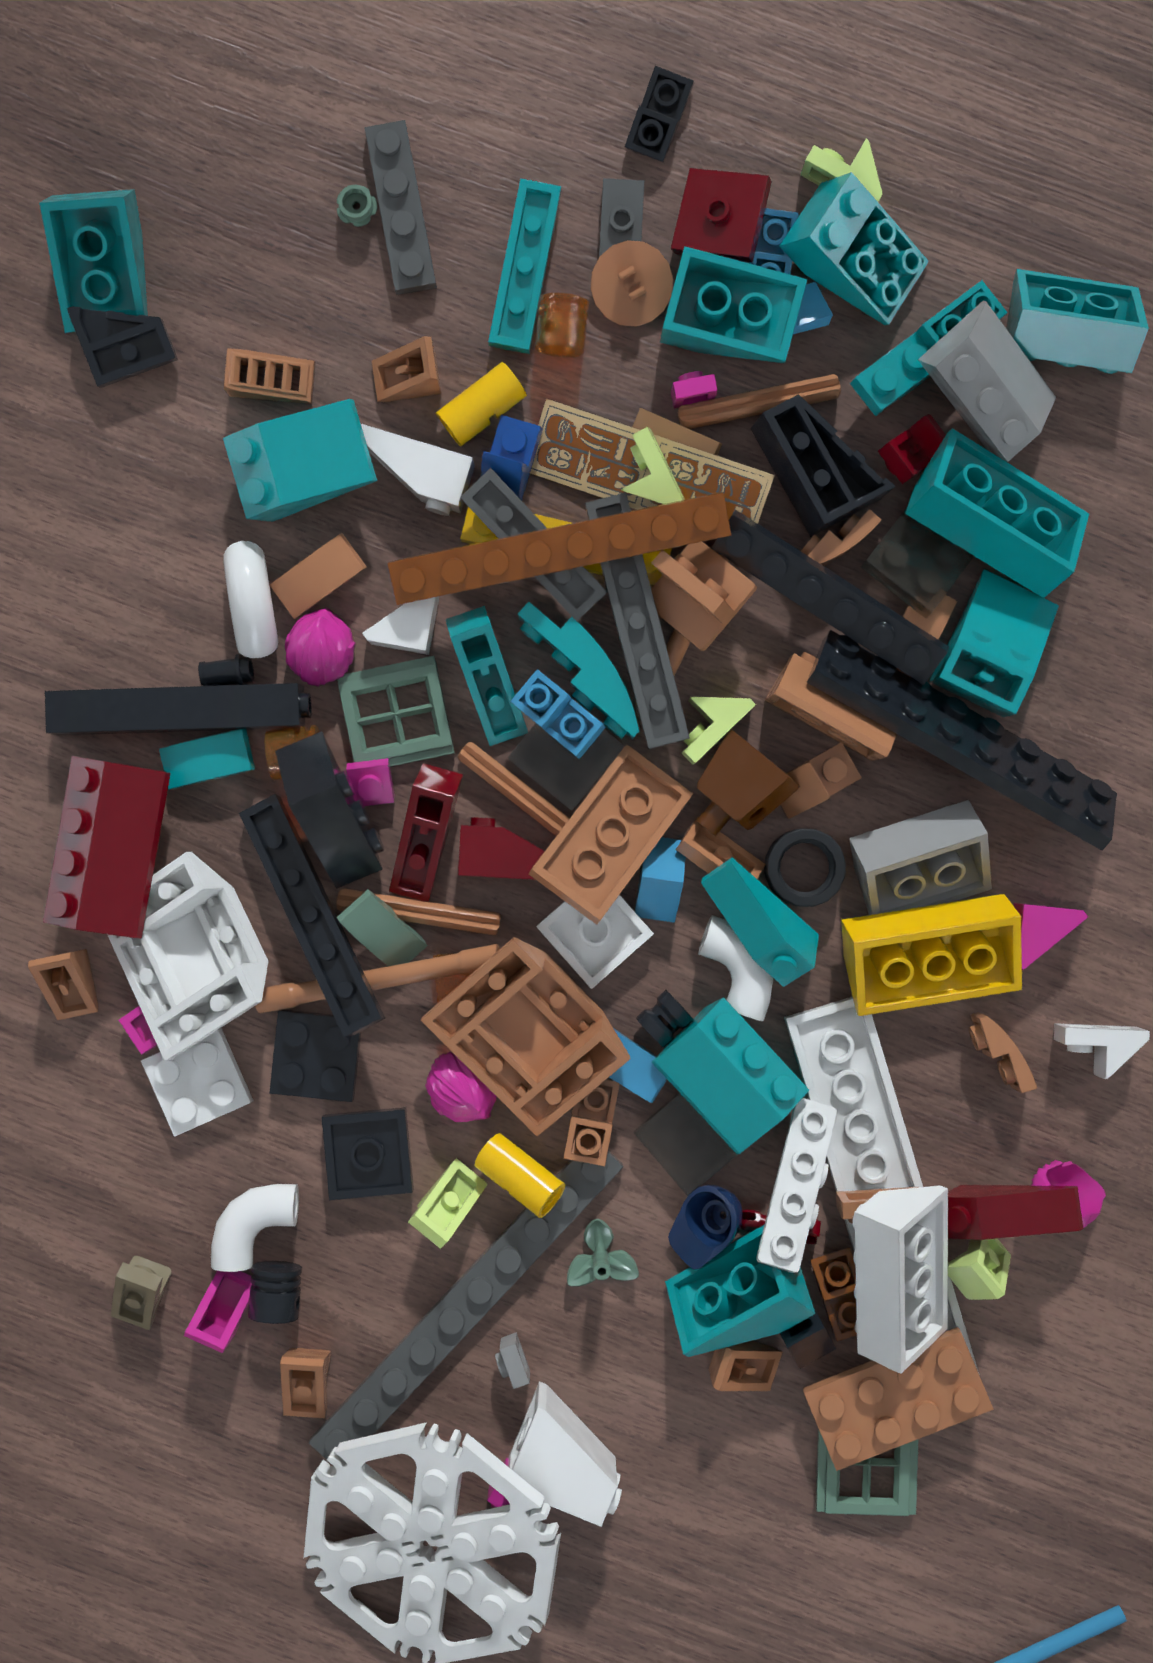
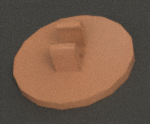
[591,240,673,327]

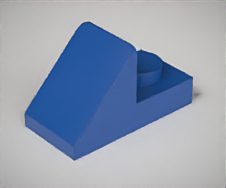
[481,415,543,501]

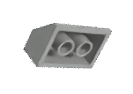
[918,301,1056,462]
[849,800,992,915]

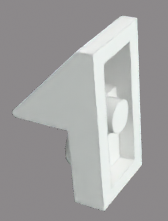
[1054,1023,1150,1079]

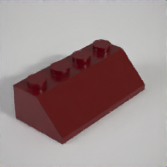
[43,756,171,939]

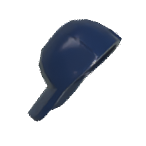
[668,1185,743,1270]

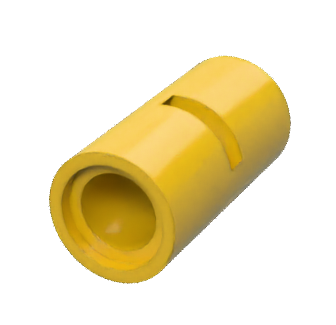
[436,362,527,447]
[474,1133,566,1218]

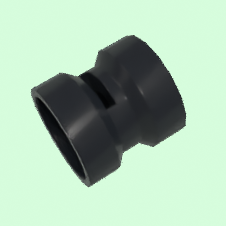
[636,990,694,1048]

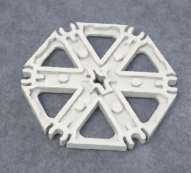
[304,1422,561,1663]

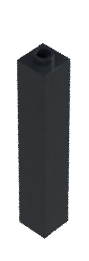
[45,683,312,736]

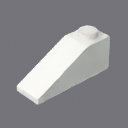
[361,424,475,516]

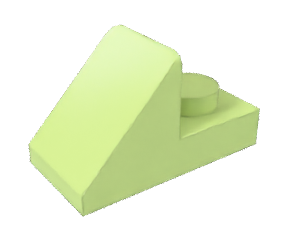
[800,138,883,203]
[621,427,685,504]
[682,697,756,765]
[408,1158,488,1249]
[948,1239,1011,1300]

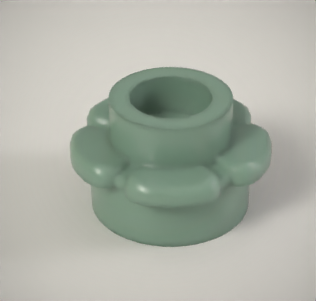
[337,185,377,227]

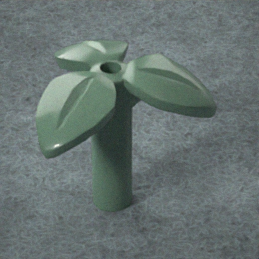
[567,1219,639,1287]

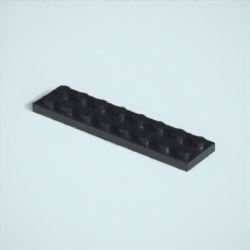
[807,629,1117,850]

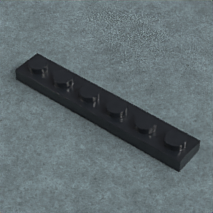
[711,510,949,685]
[239,794,386,1038]

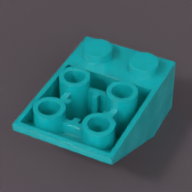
[779,172,929,325]
[929,569,1059,718]

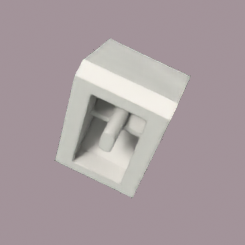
[362,596,439,655]

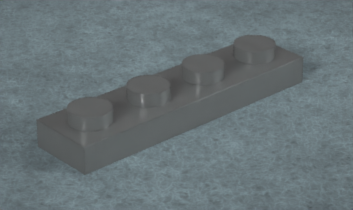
[364,120,437,295]
[460,468,607,621]

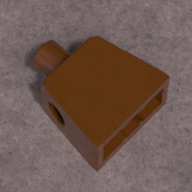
[696,729,800,837]

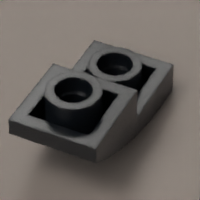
[625,65,694,163]

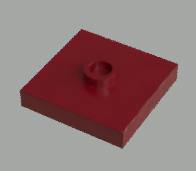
[671,168,772,263]

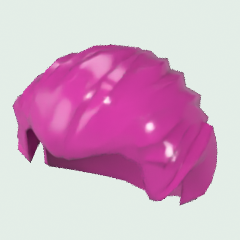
[285,608,356,687]
[425,1052,497,1122]
[1031,1160,1106,1227]

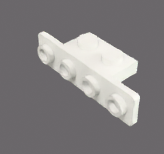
[756,1098,837,1273]

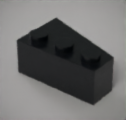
[750,394,896,537]
[275,731,384,889]

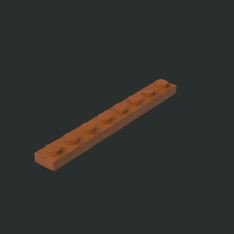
[387,492,731,605]

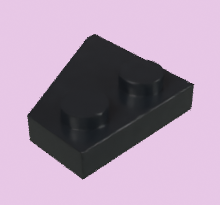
[67,306,178,388]

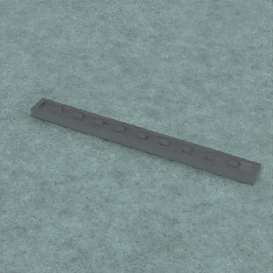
[308,1150,624,1460]

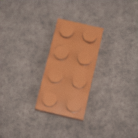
[529,744,693,925]
[803,1327,994,1471]

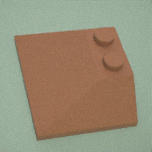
[421,937,630,1137]

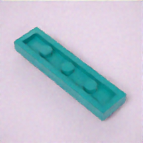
[488,178,561,354]

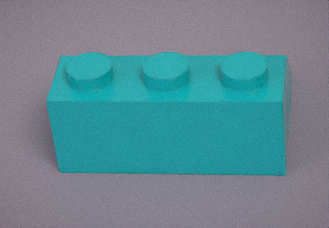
[1006,269,1149,374]
[652,997,809,1154]

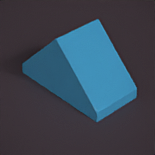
[634,837,686,923]

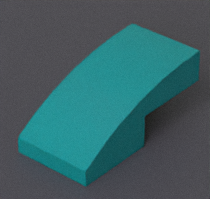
[159,729,255,789]

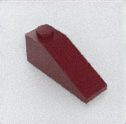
[389,763,463,902]
[458,817,545,880]
[948,1185,1084,1240]

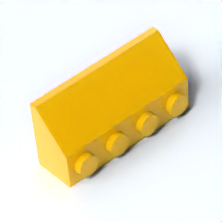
[841,894,1022,1016]

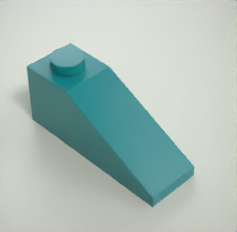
[445,606,529,746]
[701,857,819,987]

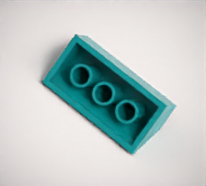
[905,428,1089,598]

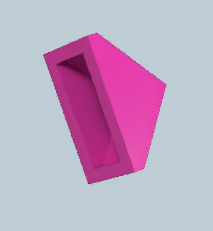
[1013,903,1088,970]
[184,1271,253,1353]

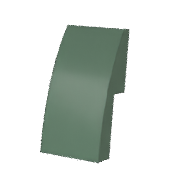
[337,889,428,966]

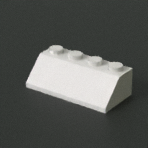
[853,1186,948,1374]

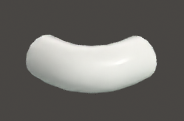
[223,541,279,658]
[698,915,773,1021]
[211,1184,299,1272]

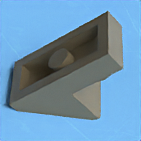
[111,1256,171,1330]

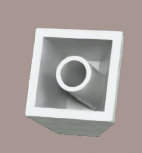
[507,1381,622,1527]

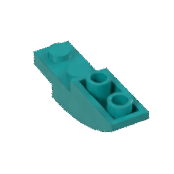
[850,280,1008,416]
[518,602,639,740]

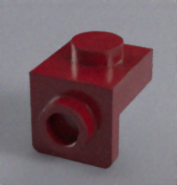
[878,414,946,485]

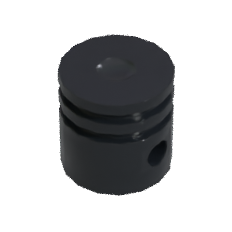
[248,1261,302,1324]

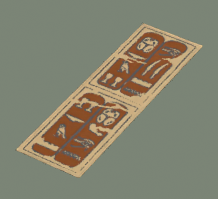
[530,399,775,524]

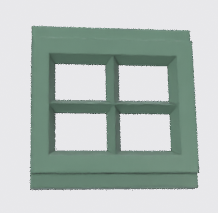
[337,656,455,767]
[815,1428,918,1516]

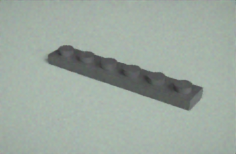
[585,492,690,749]

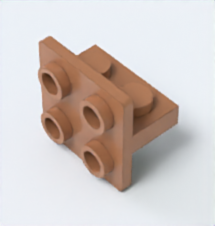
[651,542,757,651]

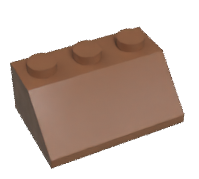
[765,652,897,761]

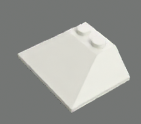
[107,852,268,1061]

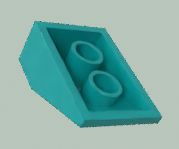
[39,189,148,333]
[660,246,807,364]
[223,399,377,522]
[665,1225,815,1357]

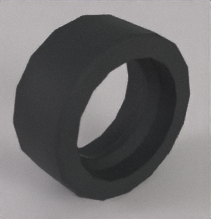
[764,828,846,907]

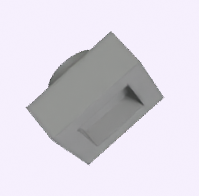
[495,1332,530,1389]

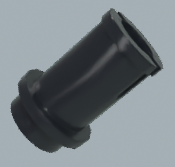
[198,654,254,686]

